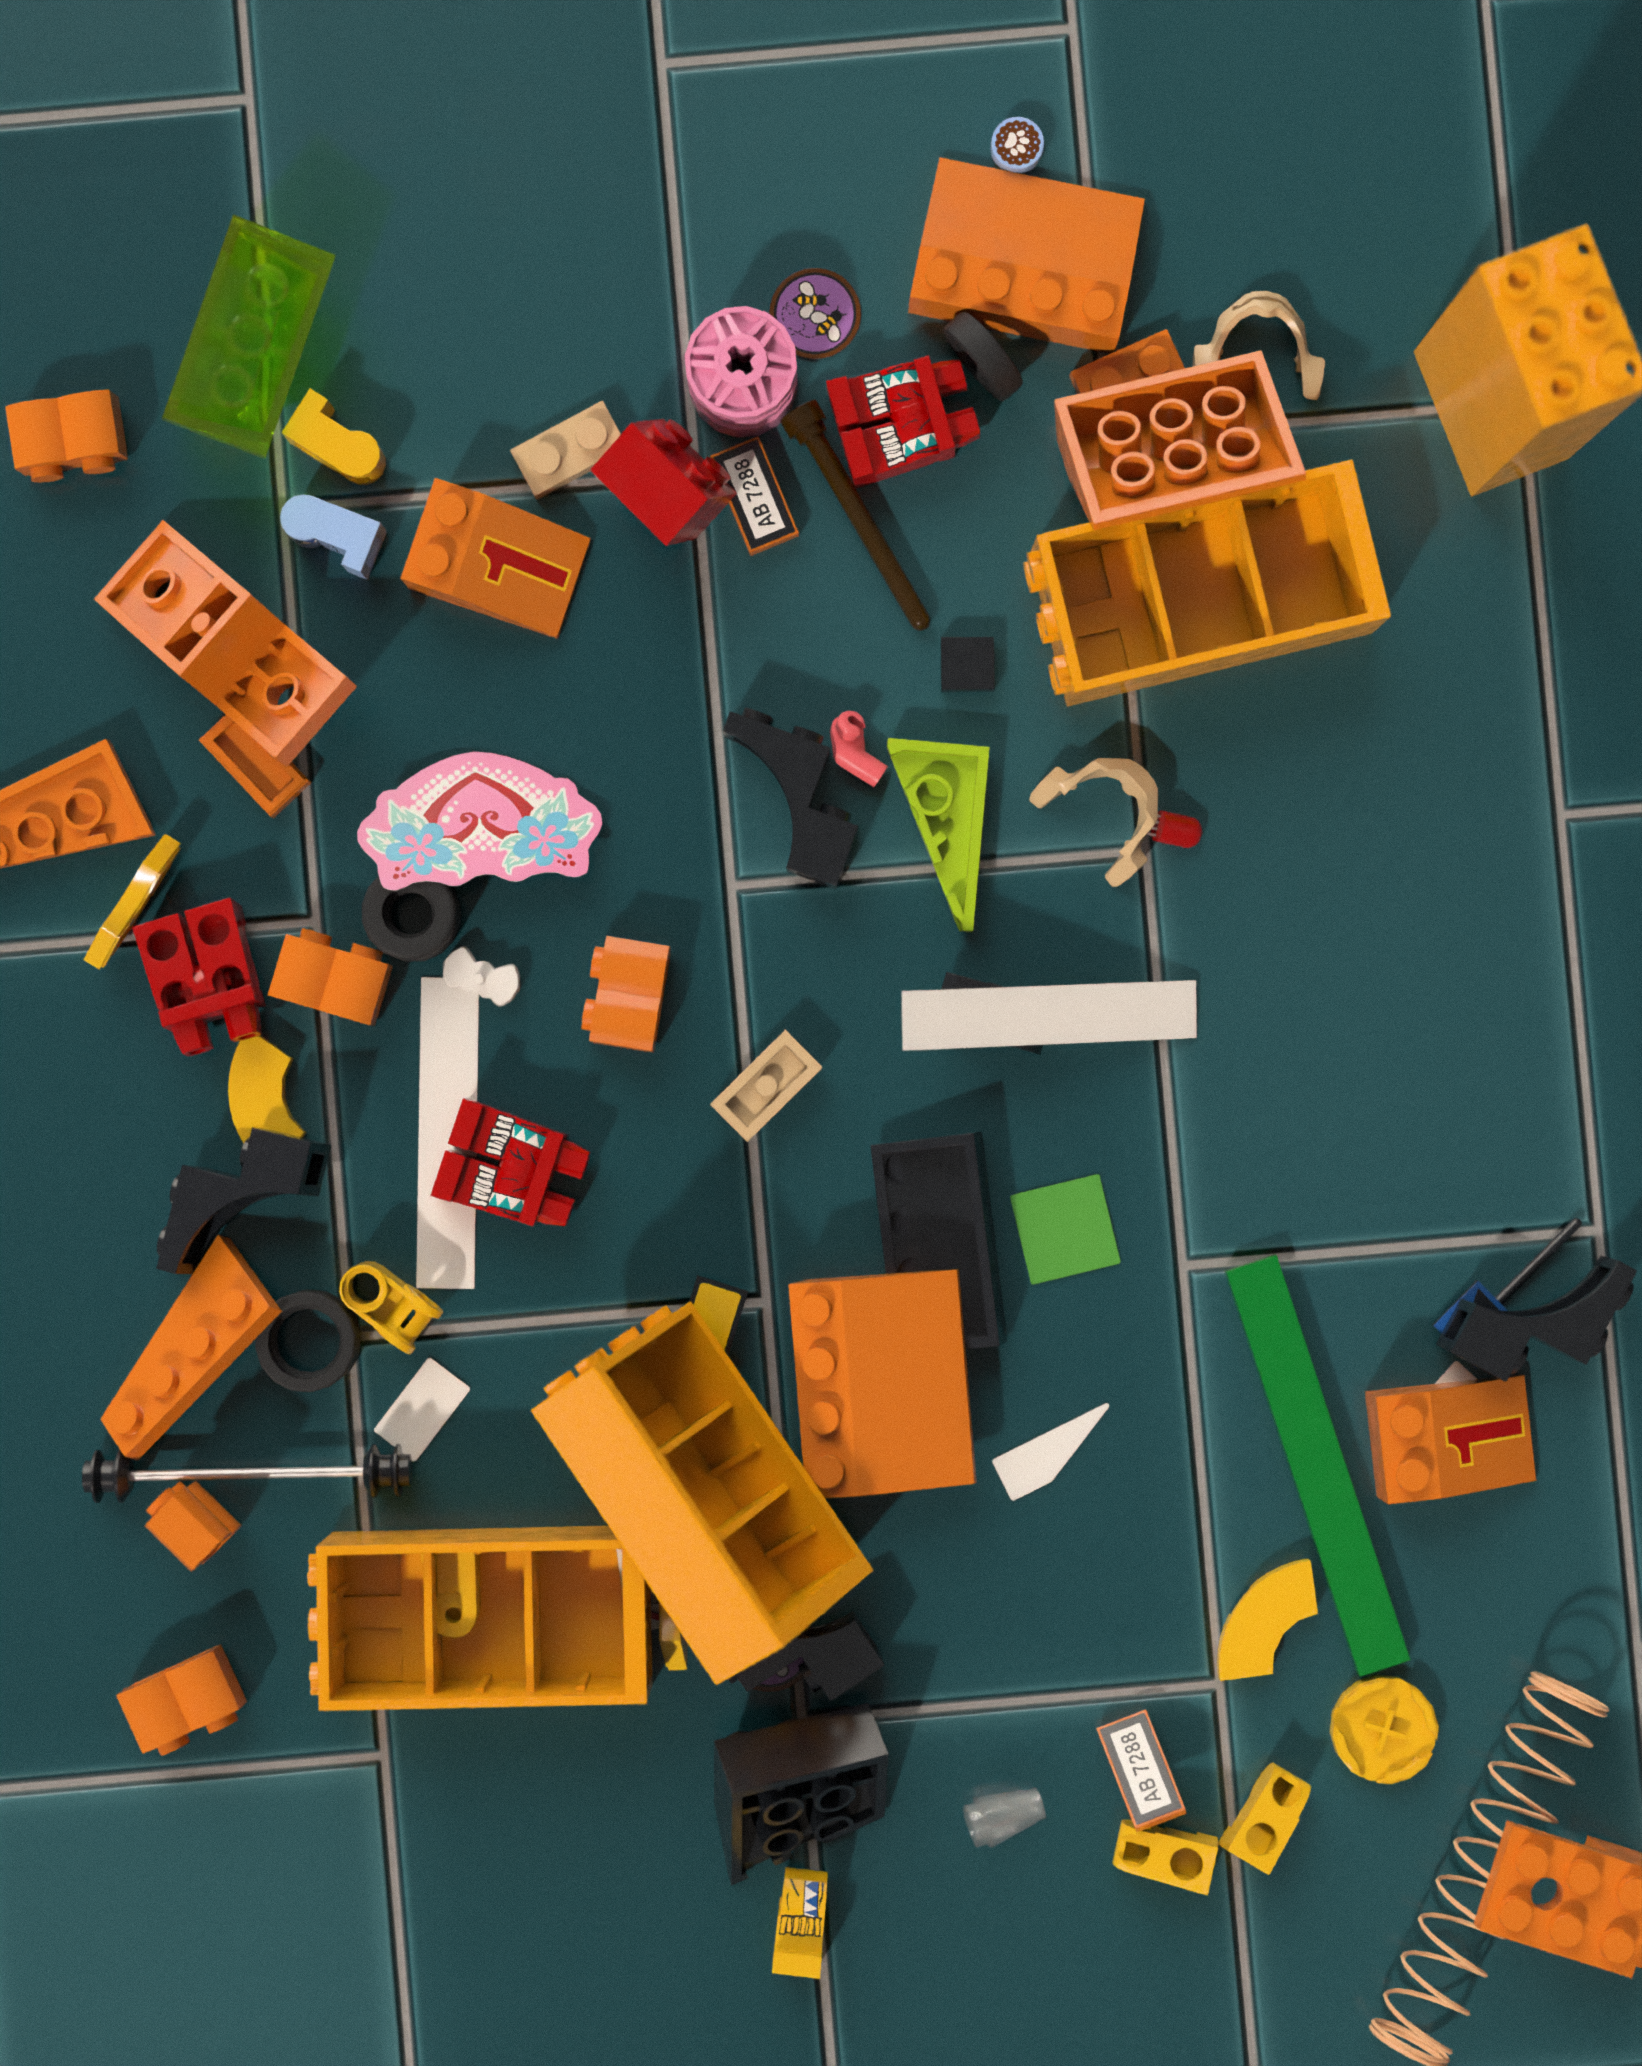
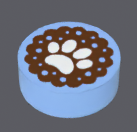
[991,117,1044,174]

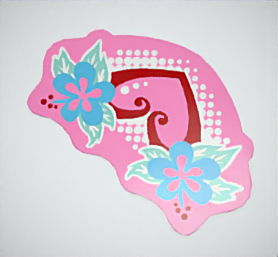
[357,752,602,891]

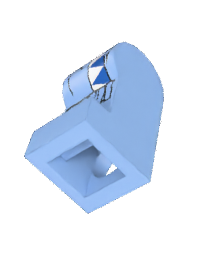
[280,494,387,580]

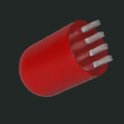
[1147,810,1202,848]

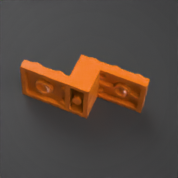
[94,520,357,768]
[1473,1820,1642,1978]

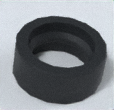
[255,1289,362,1392]

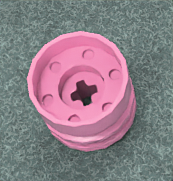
[685,306,798,438]

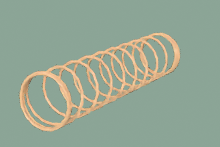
[1369,1671,1610,2066]

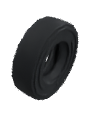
[943,311,1023,401]

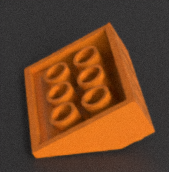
[908,157,1145,354]
[1054,350,1306,530]
[788,1269,977,1498]

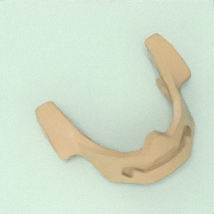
[1192,291,1325,400]
[1029,758,1158,887]

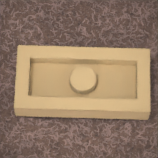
[510,400,621,500]
[710,1030,823,1142]

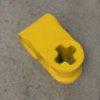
[339,1261,444,1355]

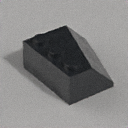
[714,1703,888,1886]

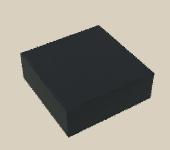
[940,637,994,692]

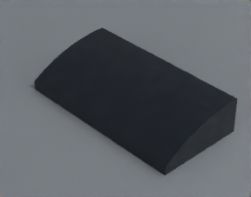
[870,1132,1008,1349]

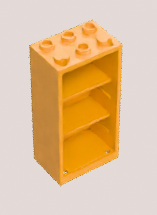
[1413,225,1642,497]
[1023,459,1391,707]
[531,1301,873,1685]
[307,1526,653,1711]

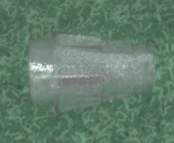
[963,1787,1046,1849]

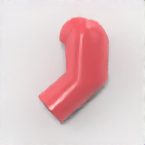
[830,710,888,788]

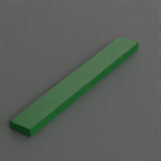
[1224,1254,1410,1677]

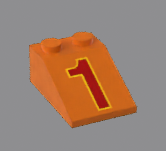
[401,478,591,639]
[1365,1374,1536,1504]

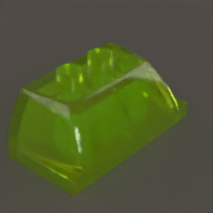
[162,214,336,459]

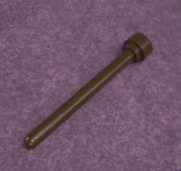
[780,399,931,631]

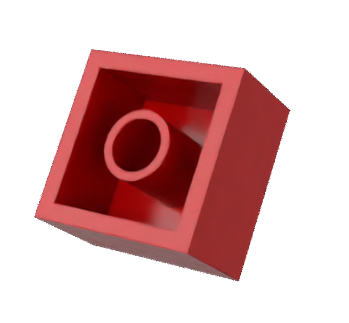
[590,419,737,546]

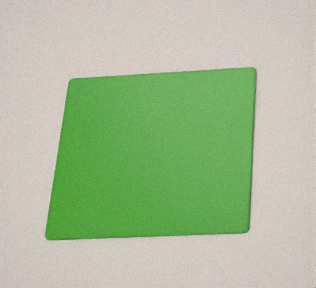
[1010,1174,1121,1285]

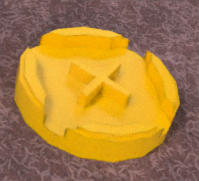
[1330,1674,1439,1784]

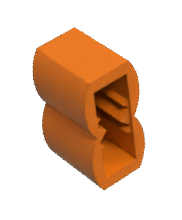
[5,390,128,483]
[268,928,393,1027]
[581,936,671,1053]
[145,1481,242,1572]
[116,1644,247,1756]

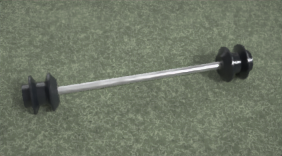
[82,1444,413,1503]

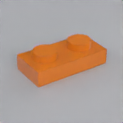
[1069,329,1185,394]

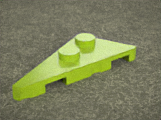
[887,738,990,933]

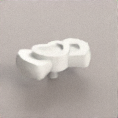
[443,946,520,1006]

